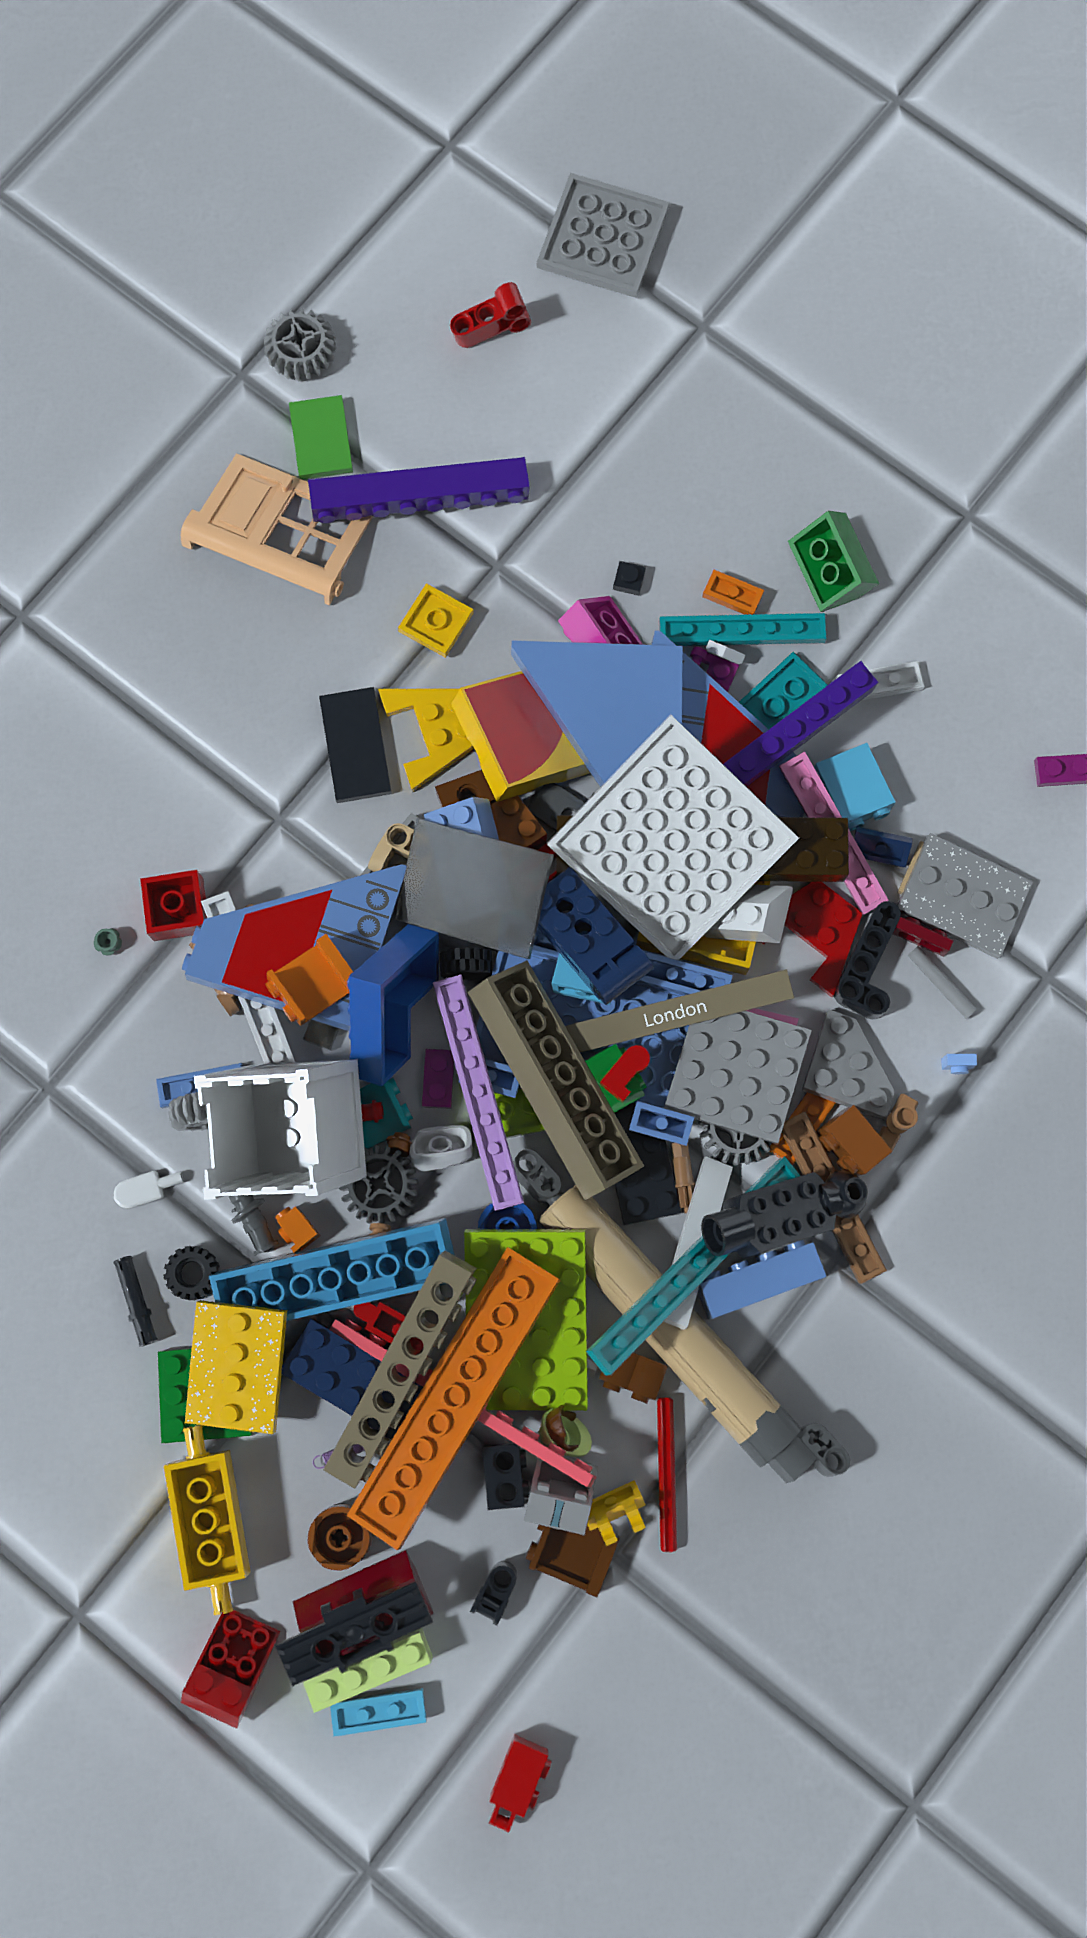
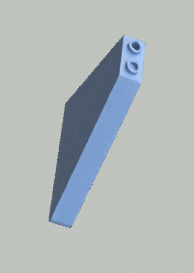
[511,641,683,787]

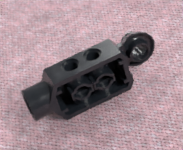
[701,1170,868,1258]

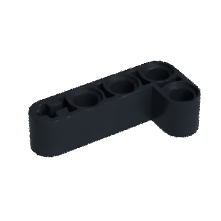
[834,901,901,1020]

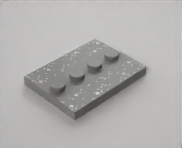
[897,833,1033,959]

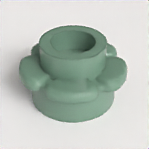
[94,928,122,956]

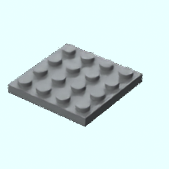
[537,173,670,298]
[664,1011,812,1144]

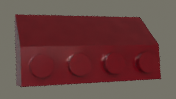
[292,1550,434,1655]

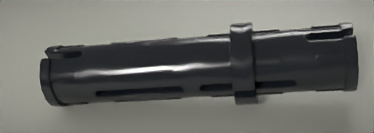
[113,1256,158,1347]

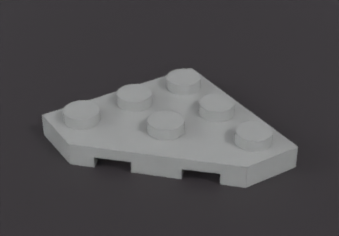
[802,1009,895,1120]

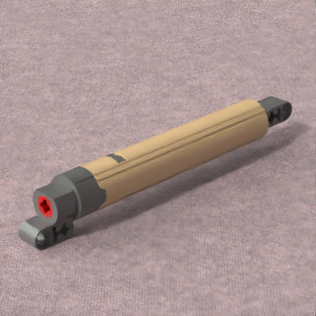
[513,1149,850,1483]

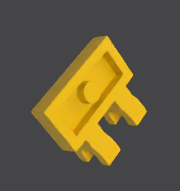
[587,1480,646,1546]

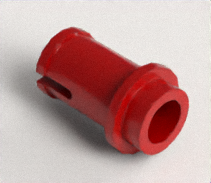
[361,1100,384,1123]

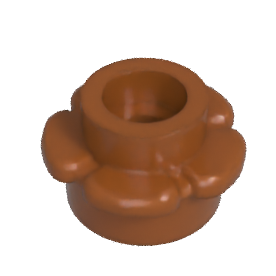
[386,1132,412,1157]

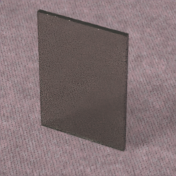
[395,818,554,959]

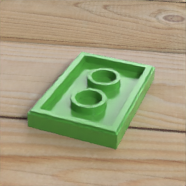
[289,395,353,480]

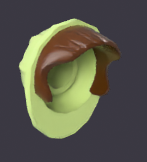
[538,1405,592,1457]

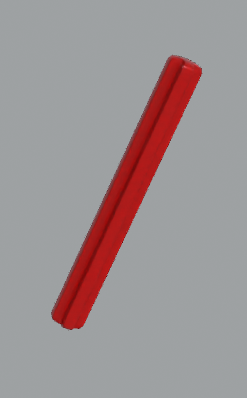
[657,1397,677,1552]

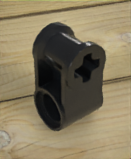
[470,1561,517,1626]

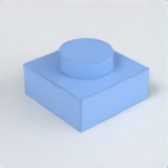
[941,1054,977,1075]

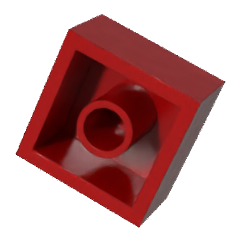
[140,870,207,941]

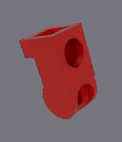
[600,1045,650,1103]

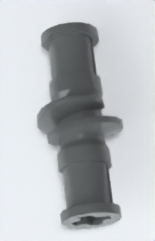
[228,1195,279,1256]

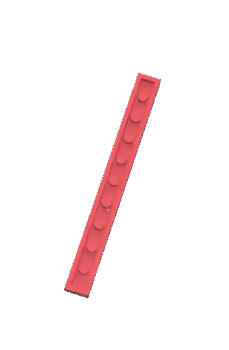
[329,1319,597,1488]

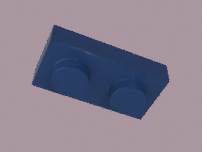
[854,827,913,867]

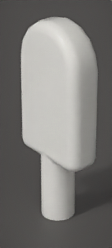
[114,1171,184,1209]

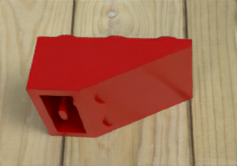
[181,1610,281,1729]

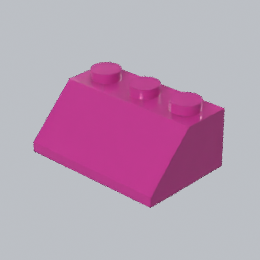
[558,596,643,645]

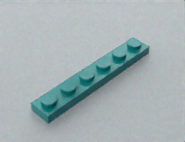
[659,613,826,646]

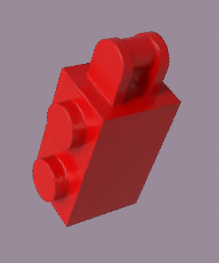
[353,1302,424,1350]
[488,1734,552,1833]

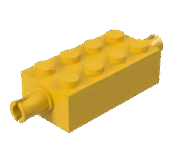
[164,1425,251,1615]

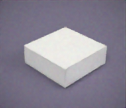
[706,640,745,664]

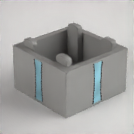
[524,1458,598,1535]

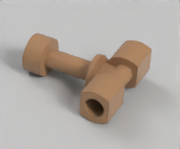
[878,1094,919,1154]

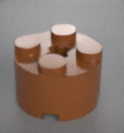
[308,1504,373,1571]

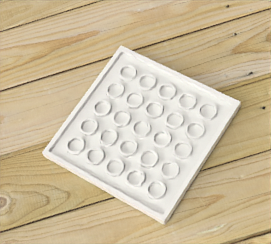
[547,714,799,960]

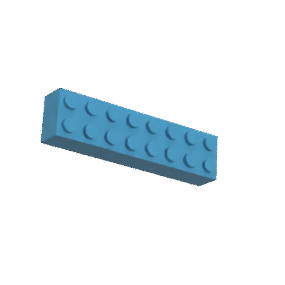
[209,1218,455,1321]

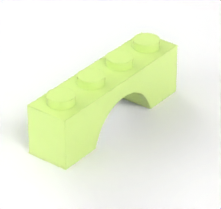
[303,1628,433,1713]

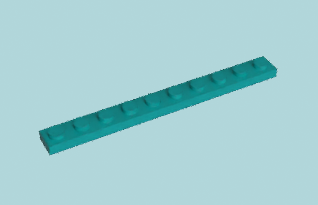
[586,1156,800,1376]

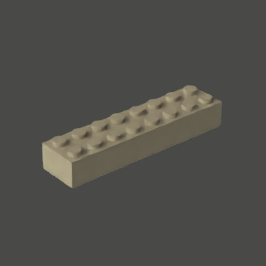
[468,960,644,1200]

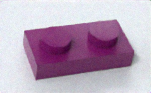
[1034,754,1087,787]
[422,1049,454,1109]

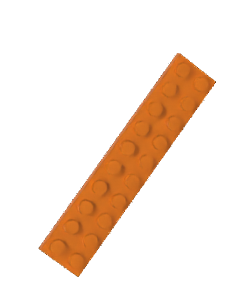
[347,1247,561,1550]

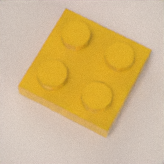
[398,583,474,658]

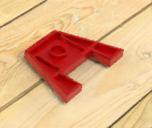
[761,882,863,997]

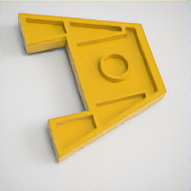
[378,689,474,793]

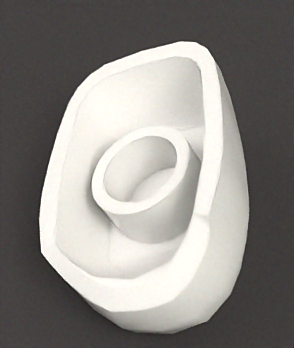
[410,1125,473,1171]

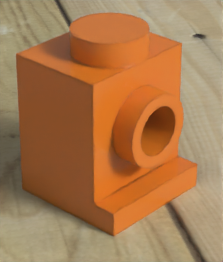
[275,1206,321,1253]

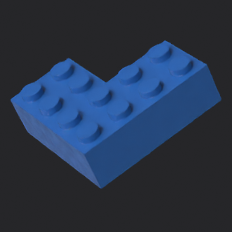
[347,924,439,1086]

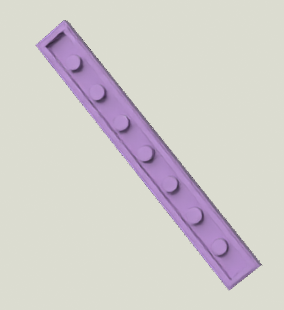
[433,975,524,1211]

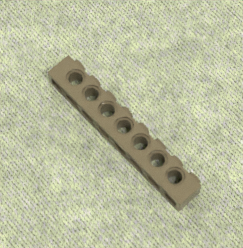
[323,1250,477,1489]

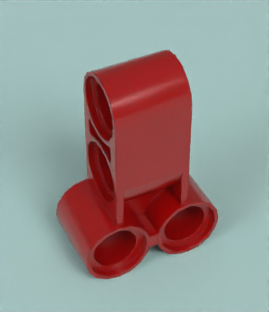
[450,282,531,348]

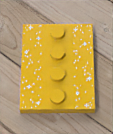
[185,1300,287,1434]

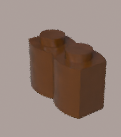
[599,1353,668,1404]

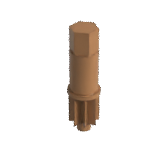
[671,1143,695,1213]

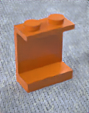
[265,934,353,1026]

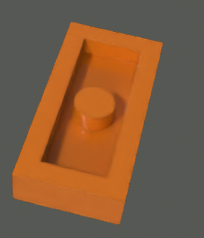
[702,570,764,615]

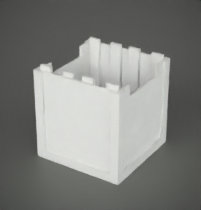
[194,1059,367,1199]

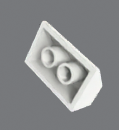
[703,884,793,943]

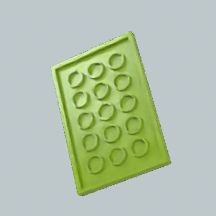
[464,1229,588,1411]

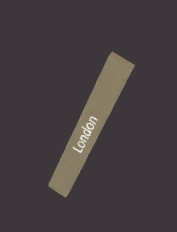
[565,969,794,1052]

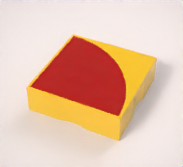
[451,671,590,802]

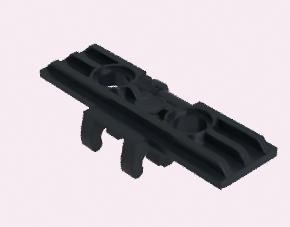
[275,1581,433,1686]

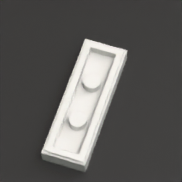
[836,661,925,701]

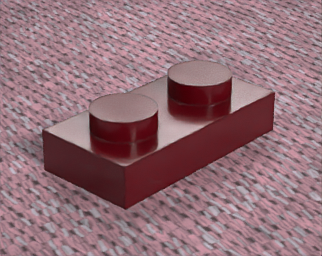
[893,917,954,957]

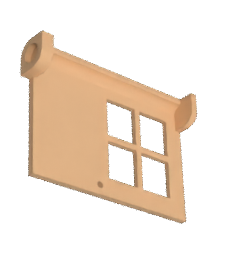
[181,453,373,606]

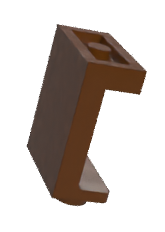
[525,1524,620,1598]

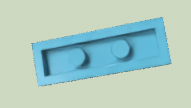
[330,1688,427,1737]

